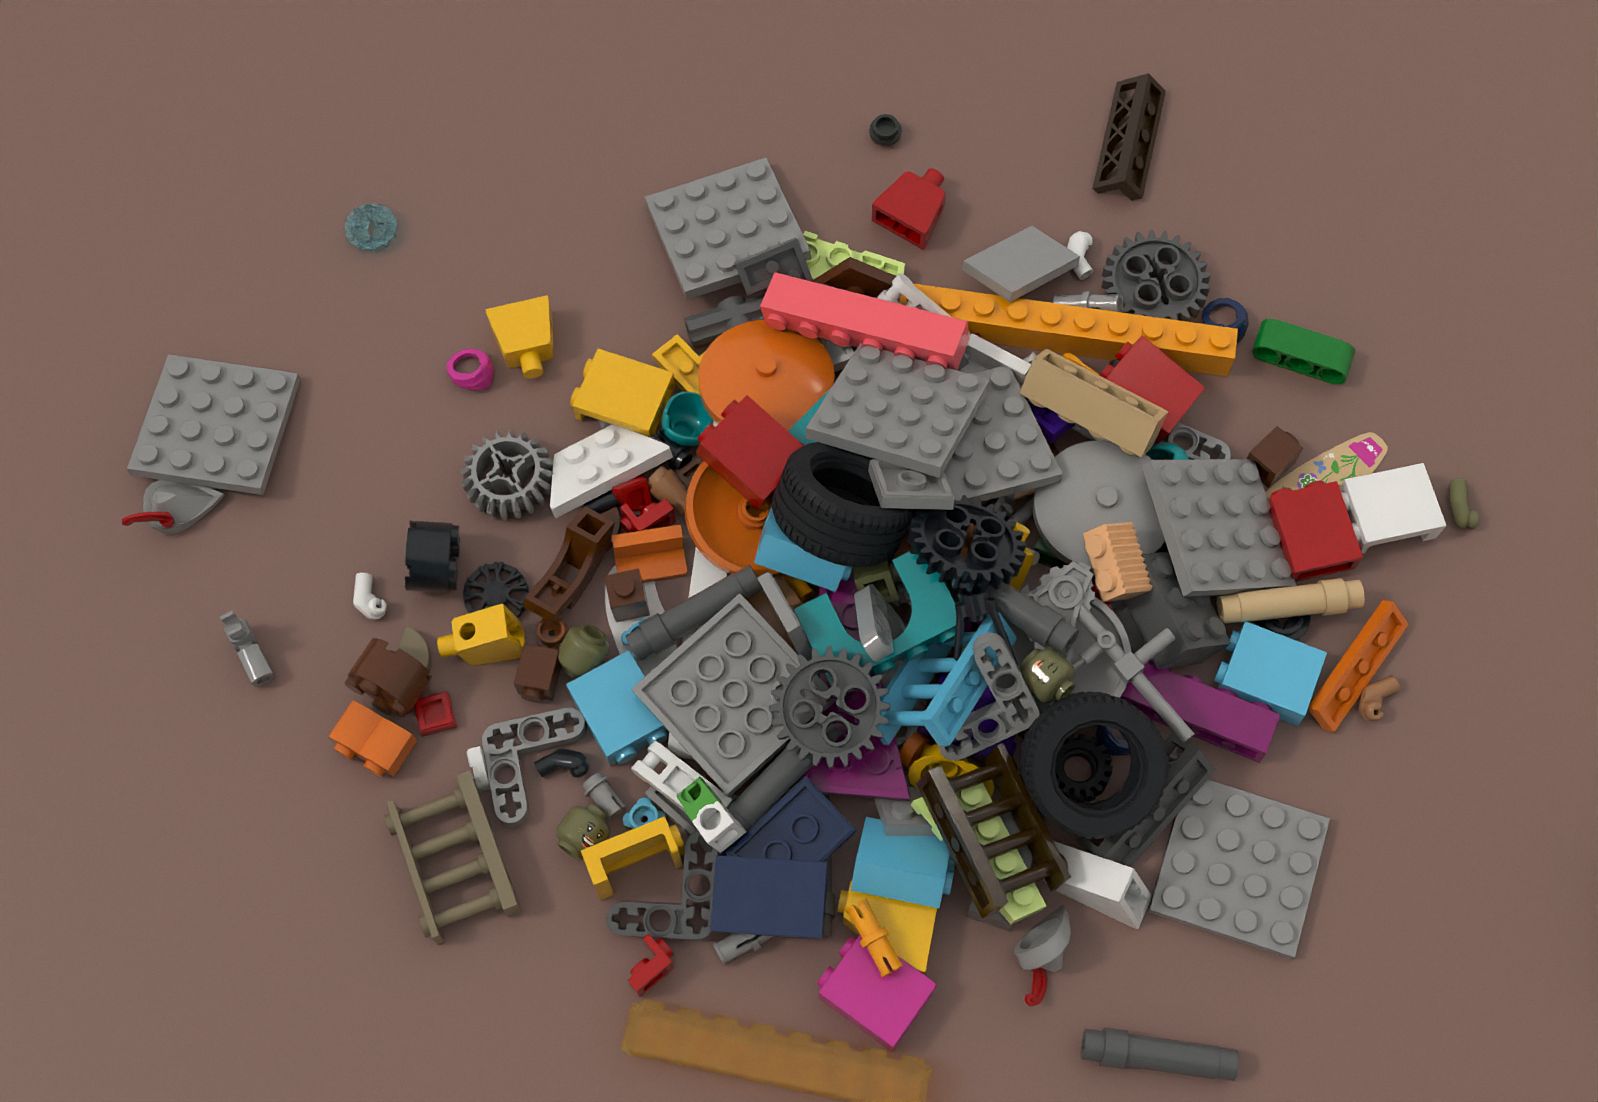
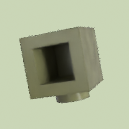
[853,559,901,603]

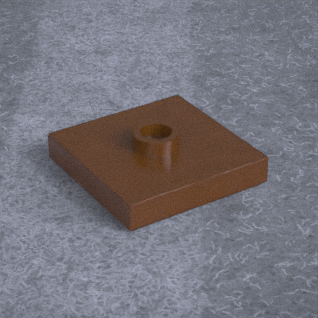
[811,257,896,298]

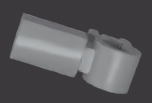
[220,610,275,687]

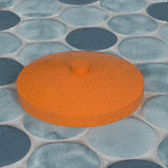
[698,320,835,431]
[685,461,783,577]

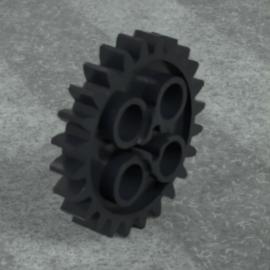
[907,495,1027,592]

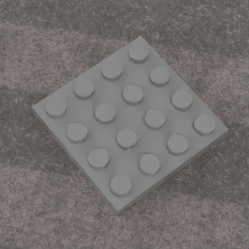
[644,158,811,300]
[806,343,990,478]
[127,354,301,495]
[944,366,1062,503]
[1142,459,1297,597]
[631,593,836,797]
[1148,779,1330,960]

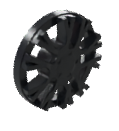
[463,562,529,618]

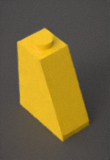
[837,881,937,975]

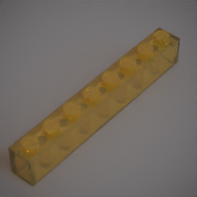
[621,999,931,1102]

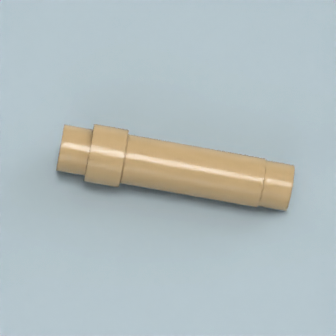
[1216,578,1365,624]

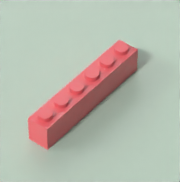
[760,272,970,370]

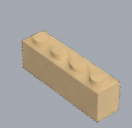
[1019,348,1169,458]

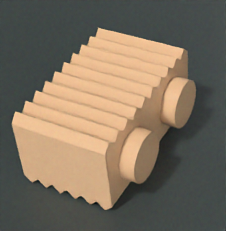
[1082,522,1153,602]

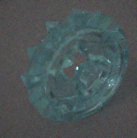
[344,203,398,252]

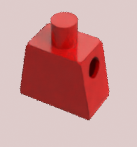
[871,168,946,250]

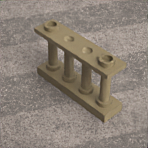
[384,770,522,945]

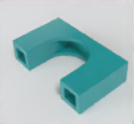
[794,551,966,687]

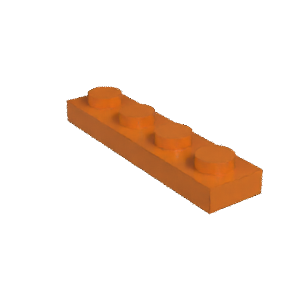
[1308,600,1409,733]

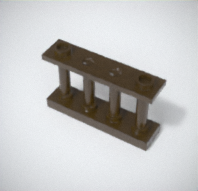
[916,743,1071,919]

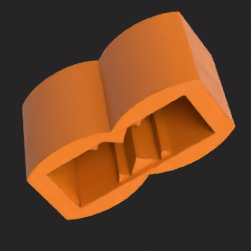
[328,700,417,778]

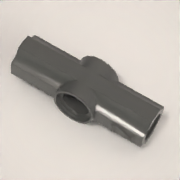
[684,293,765,347]

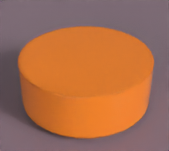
[899,732,930,769]

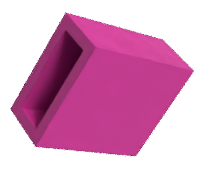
[817,935,937,1052]

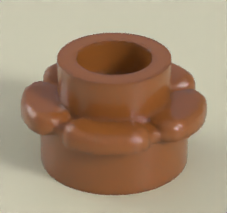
[535,617,569,649]

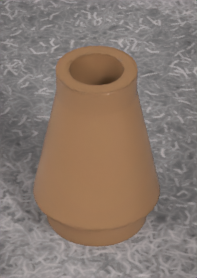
[647,466,687,516]

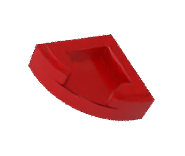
[612,476,652,512]

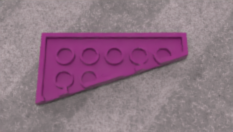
[801,579,911,801]

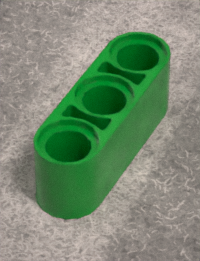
[1252,319,1355,384]

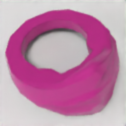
[446,348,494,391]

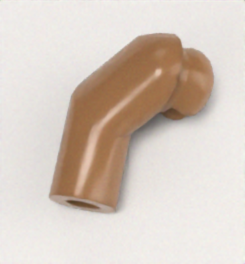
[1358,675,1400,721]

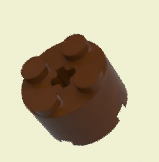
[344,638,432,717]

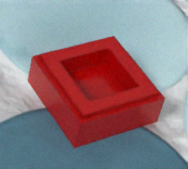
[414,691,457,737]

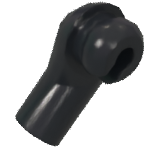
[534,748,589,778]

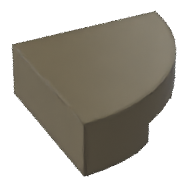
[396,626,431,670]

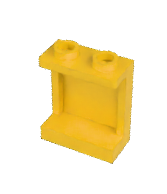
[570,348,675,438]
[581,816,685,901]

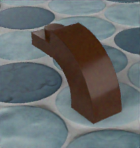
[523,506,615,623]

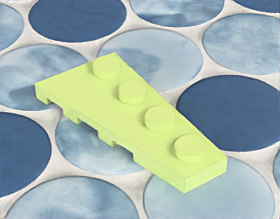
[803,231,905,280]
[911,783,1047,925]

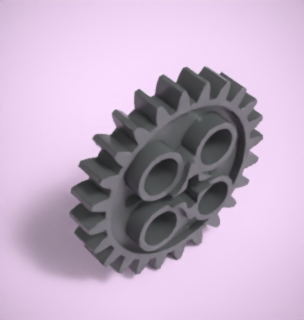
[1101,230,1211,322]
[769,646,891,769]

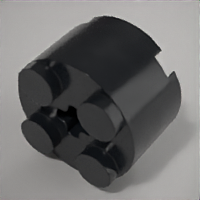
[405,520,460,593]

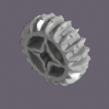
[461,429,554,521]

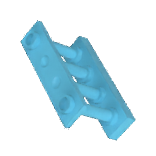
[877,612,1017,746]

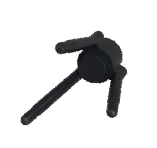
[954,585,1018,665]

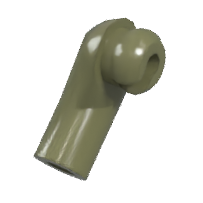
[1449,478,1480,529]

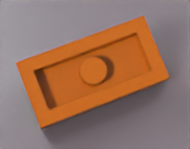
[611,524,688,583]

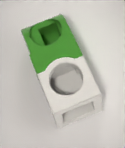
[676,776,746,853]

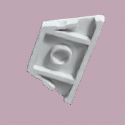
[550,424,673,518]

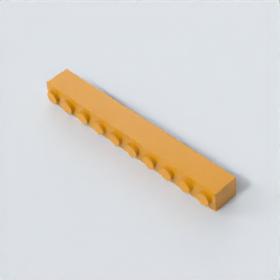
[899,283,1238,377]

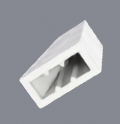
[1043,841,1152,929]

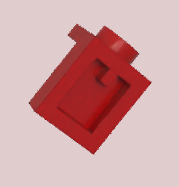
[619,499,676,533]
[627,934,674,998]

